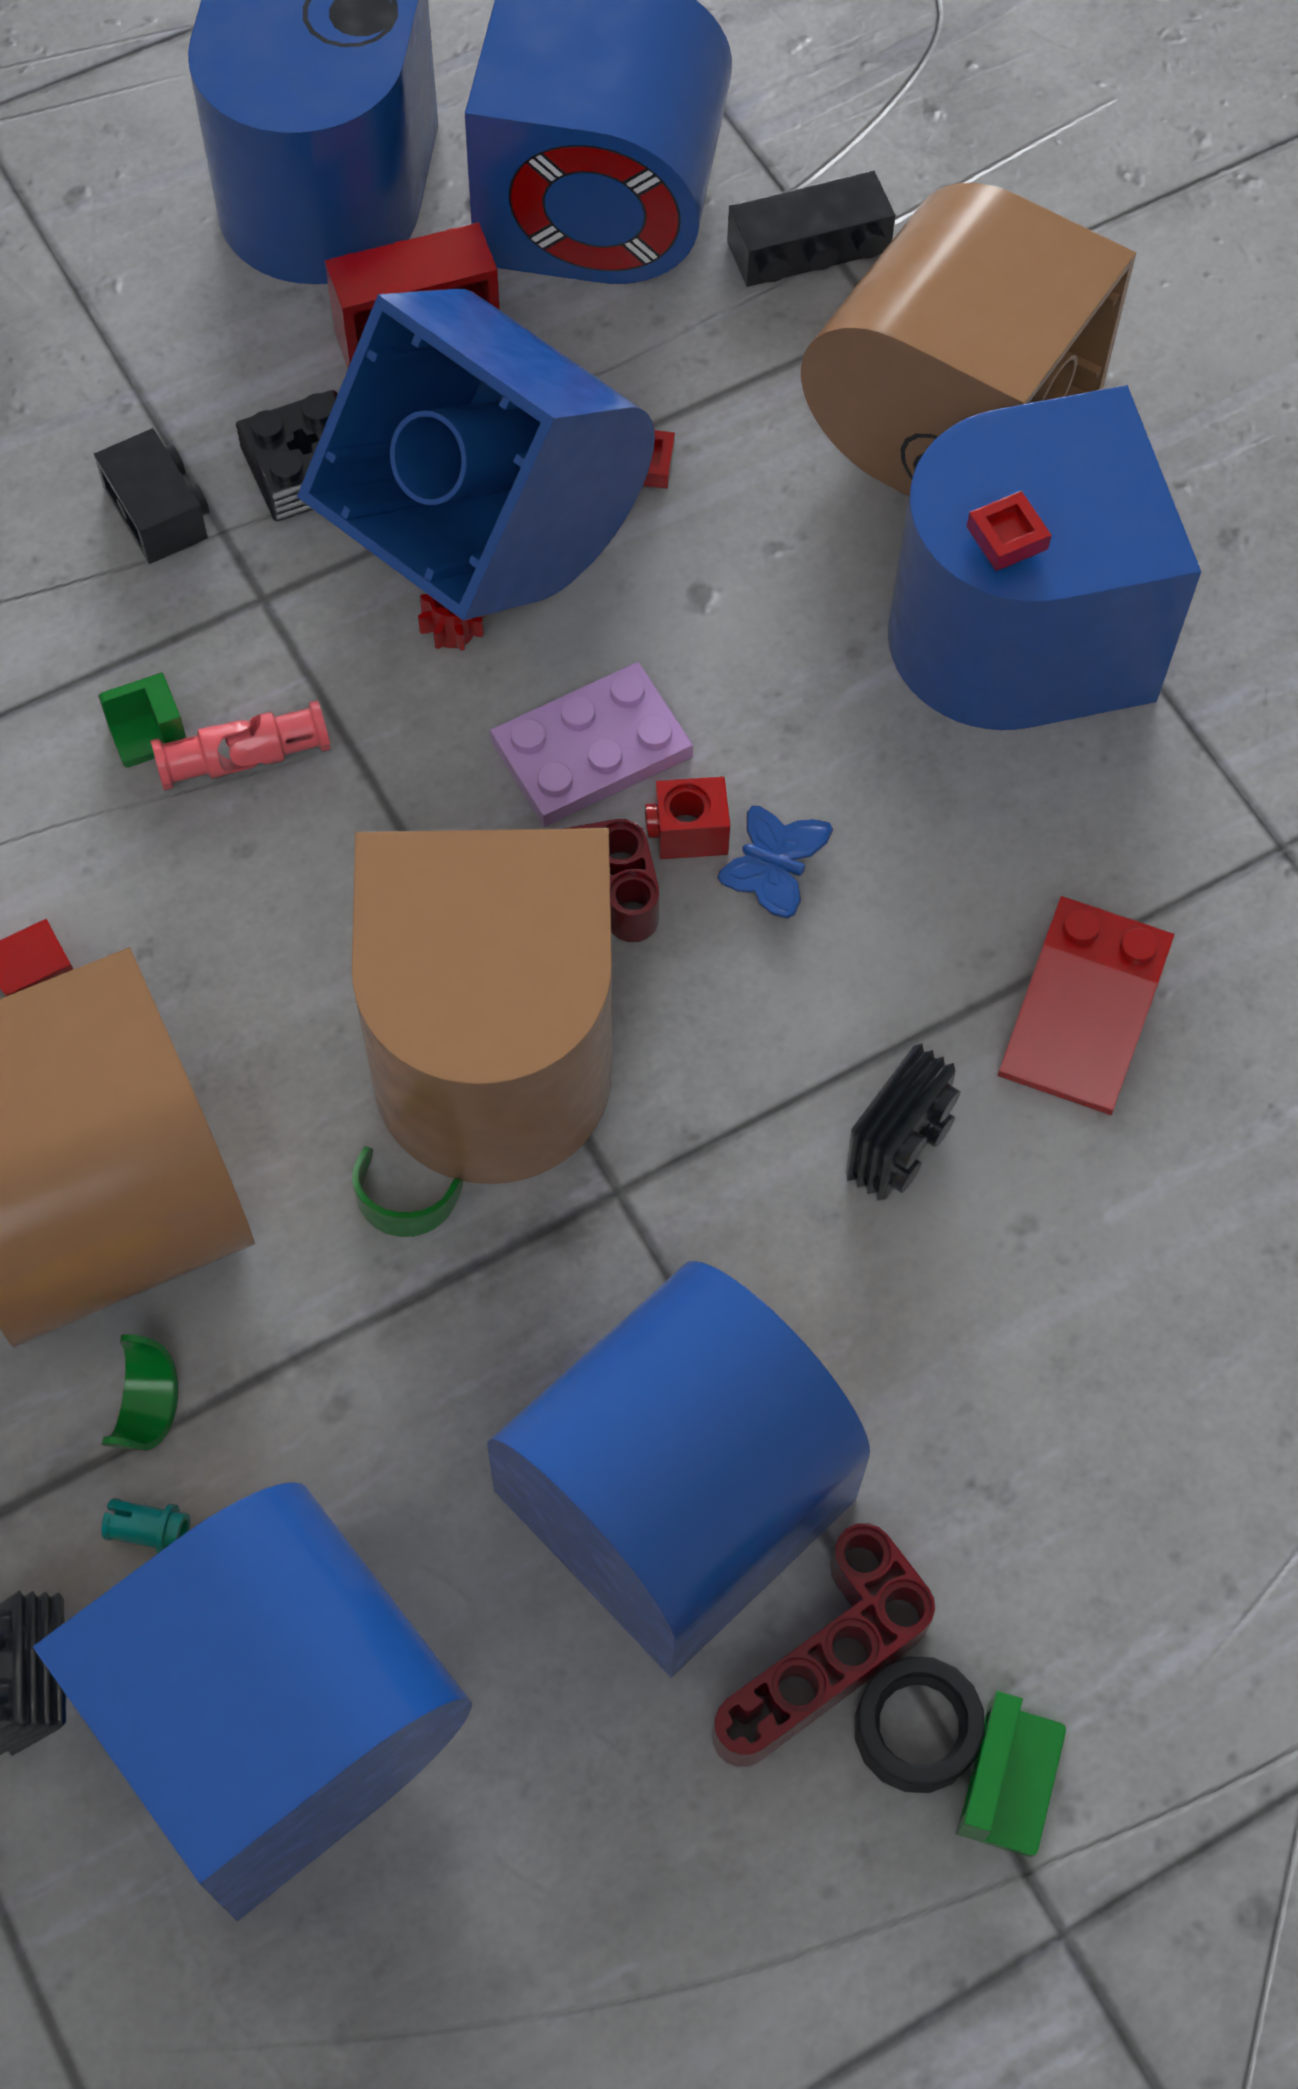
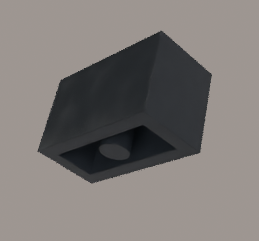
[94,428,210,564]

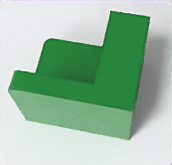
[98,672,187,768]

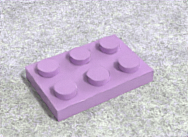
[490,662,693,827]

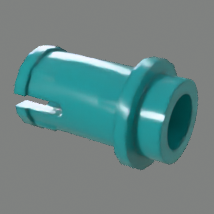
[101,1498,190,1554]

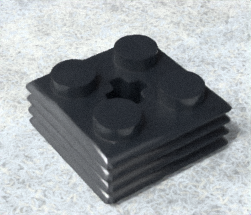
[236,390,338,521]
[845,1043,961,1201]
[0,1590,66,1756]

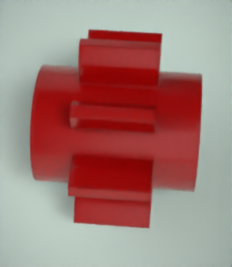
[418,594,486,651]

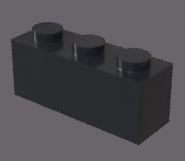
[727,170,896,287]

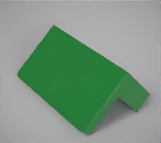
[956,1691,1066,1857]

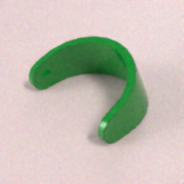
[352,1146,463,1237]
[102,1334,178,1451]

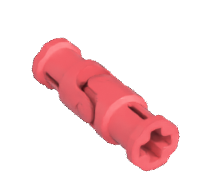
[151,700,331,791]

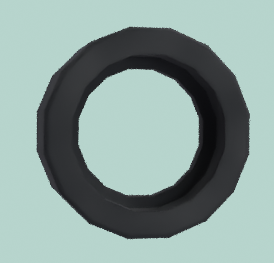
[855,1656,985,1793]

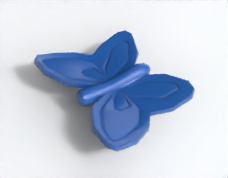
[717,806,833,919]

